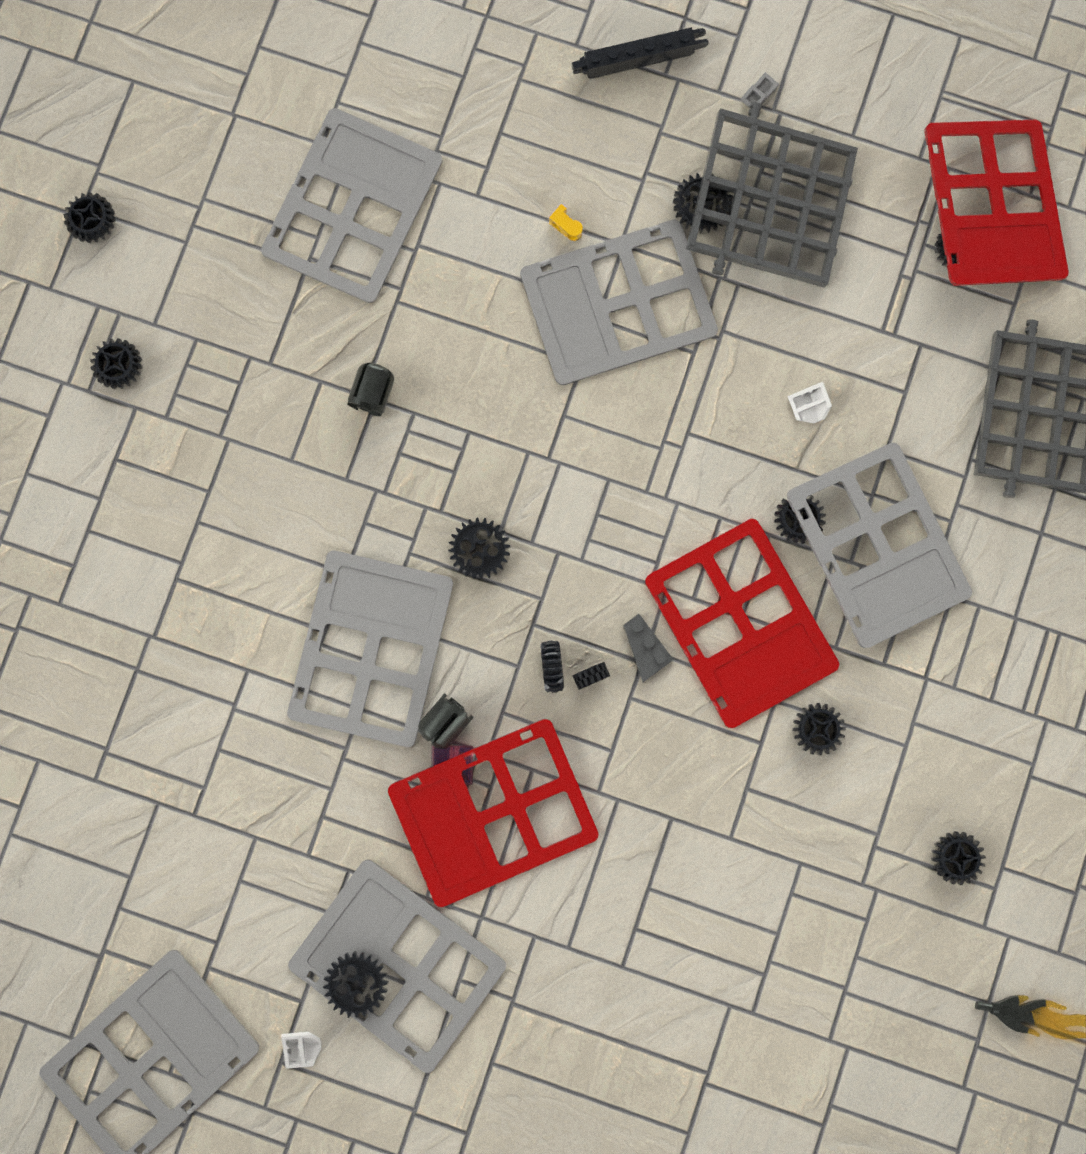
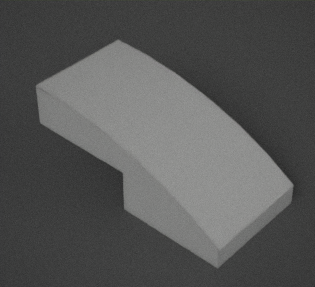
[740,72,779,108]

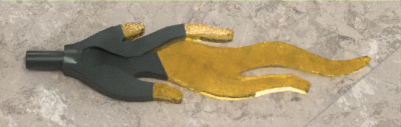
[975,995,1086,1039]

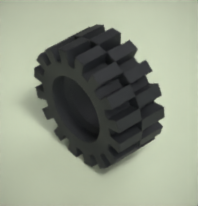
[573,662,610,690]

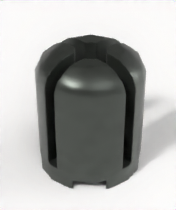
[347,363,395,417]
[418,693,474,750]

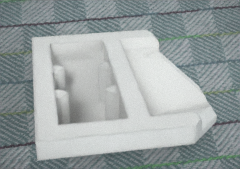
[788,382,832,423]
[281,1032,322,1069]

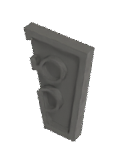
[623,614,674,683]

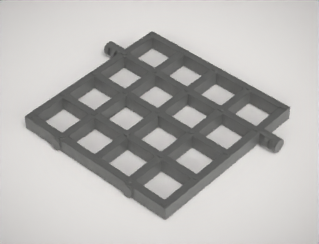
[686,102,858,288]
[974,320,1086,498]

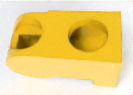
[549,204,583,241]

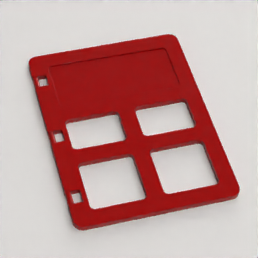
[924,119,1069,286]
[645,519,840,728]
[388,719,599,907]

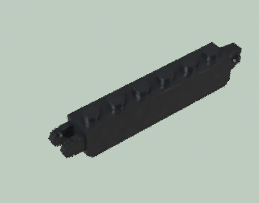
[571,27,709,79]

